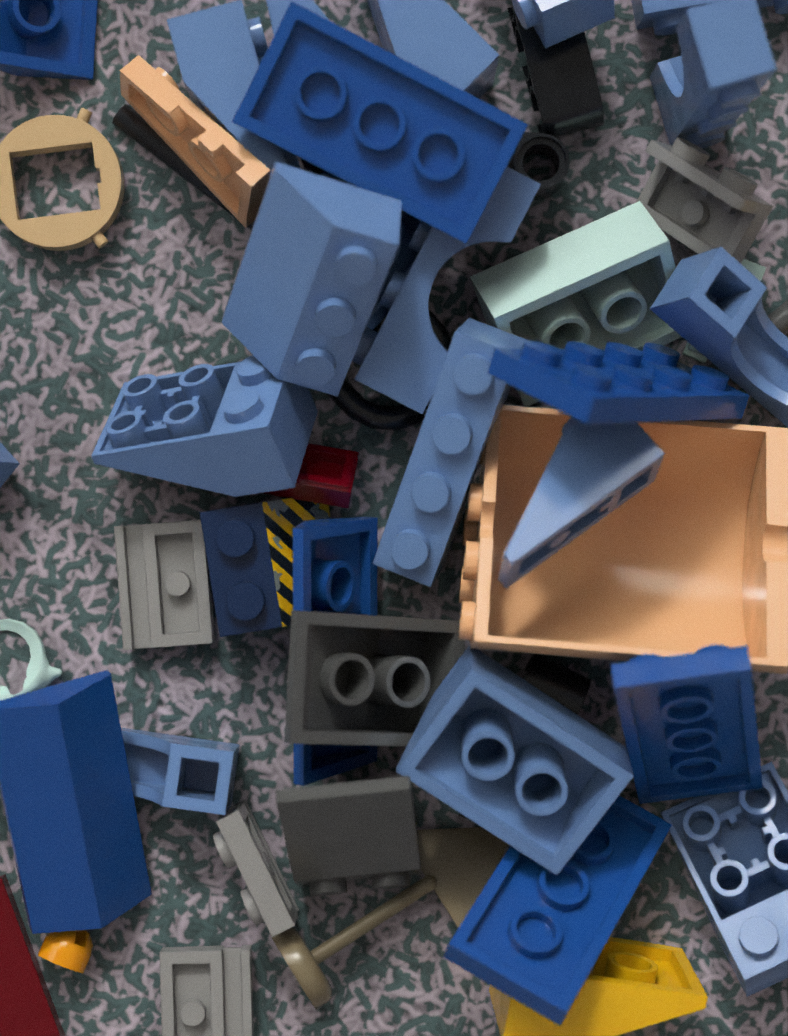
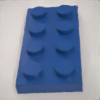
[232,1,528,244]
[488,341,750,424]
[611,645,763,804]
[444,795,672,1026]

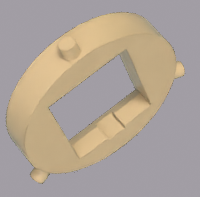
[0,108,125,251]

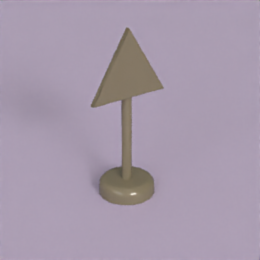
[270,827,508,1010]

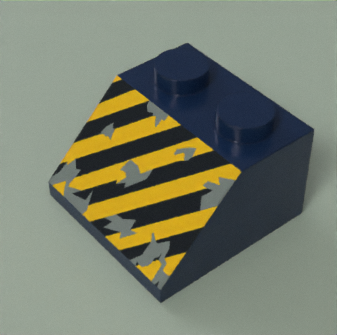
[199,498,331,637]

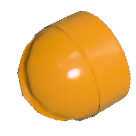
[38,930,93,973]

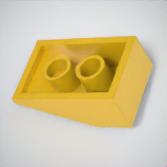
[489,937,708,1036]

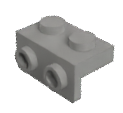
[636,137,773,264]

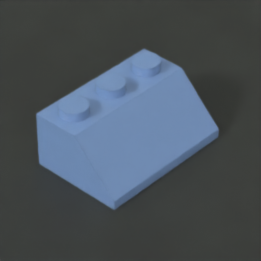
[222,162,402,397]
[396,644,634,875]

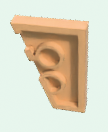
[120,55,270,228]

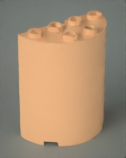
[459,405,788,674]

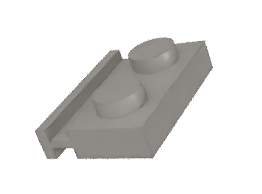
[114,520,216,650]
[213,799,299,937]
[159,945,254,1036]

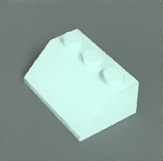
[470,201,682,407]

